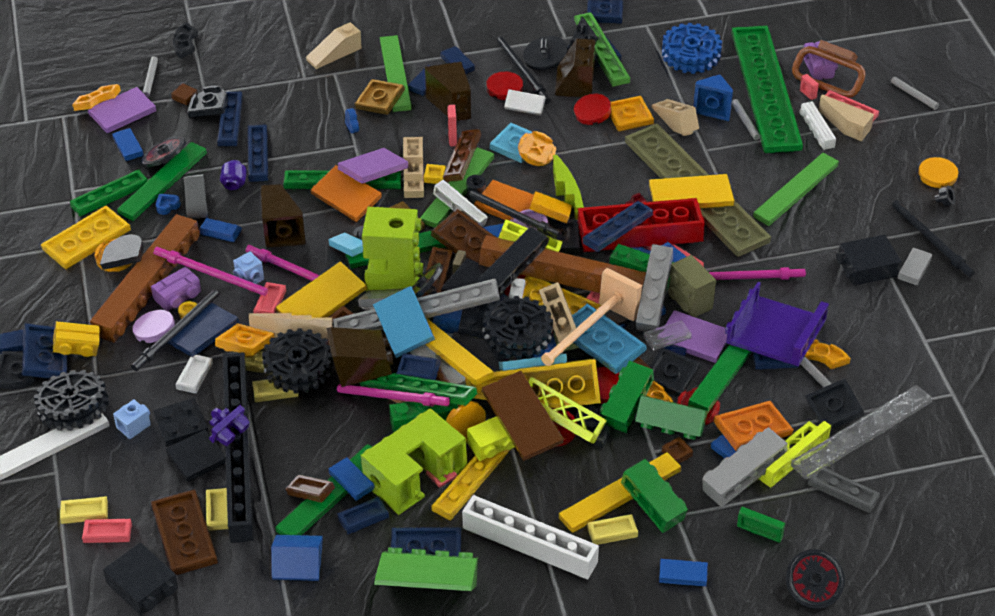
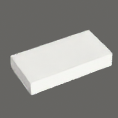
[504,90,546,116]
[175,355,213,394]

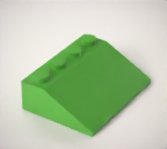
[374,547,478,591]

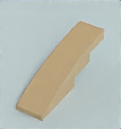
[403,137,424,198]
[249,313,333,340]

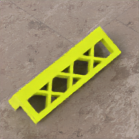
[529,377,607,443]
[759,421,831,488]

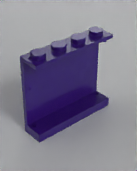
[725,282,829,367]

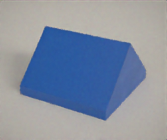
[693,74,733,121]
[271,535,323,581]

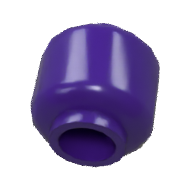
[220,160,247,190]

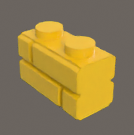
[53,322,99,357]

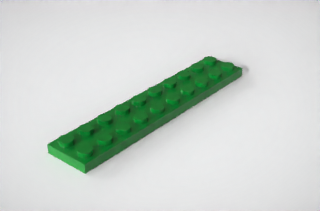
[731,26,803,153]

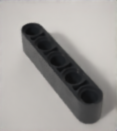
[474,227,549,305]

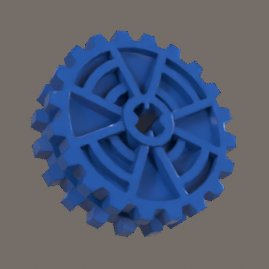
[662,23,722,74]

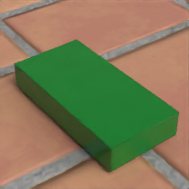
[737,507,785,543]

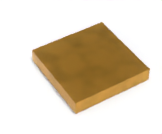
[355,79,405,115]

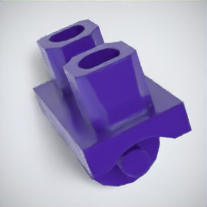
[209,405,250,447]

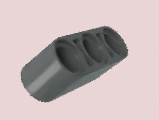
[184,174,208,220]

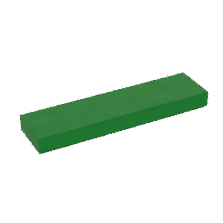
[69,170,148,217]

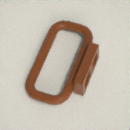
[792,40,866,98]

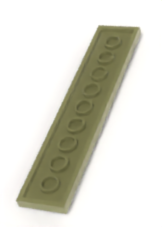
[625,124,771,257]

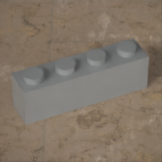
[636,244,673,334]
[702,427,787,507]

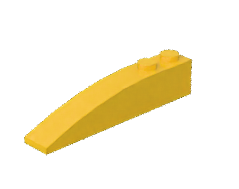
[465,359,601,408]

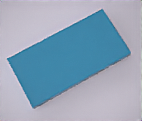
[572,303,647,374]

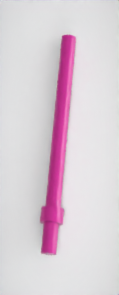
[246,245,320,281]
[153,247,268,296]
[709,267,806,280]
[337,384,450,407]

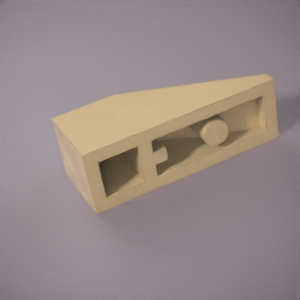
[306,22,362,69]
[819,94,874,141]
[652,99,699,136]
[539,282,576,343]

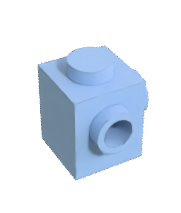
[233,251,264,284]
[113,399,151,439]

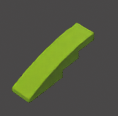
[553,155,584,221]

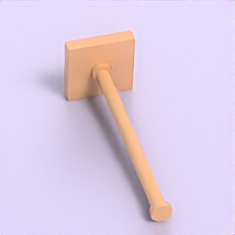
[541,268,642,366]

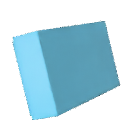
[328,233,363,257]

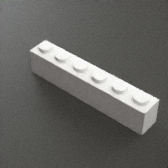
[462,495,599,579]

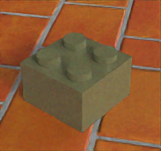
[668,255,716,317]

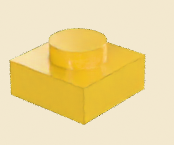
[424,164,446,184]

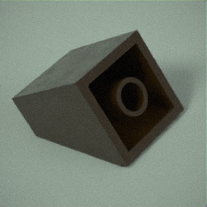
[555,39,595,97]
[425,62,471,121]
[261,184,306,248]
[326,327,394,387]

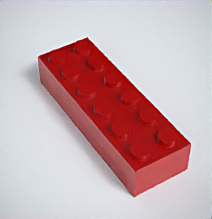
[578,198,705,252]

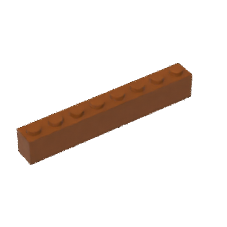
[90,214,200,343]
[478,235,646,293]

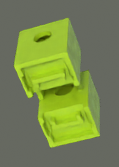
[362,207,424,292]
[361,408,467,515]

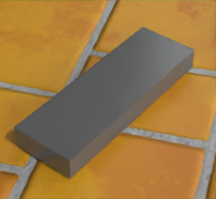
[808,465,880,513]

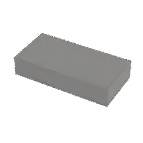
[898,248,932,285]

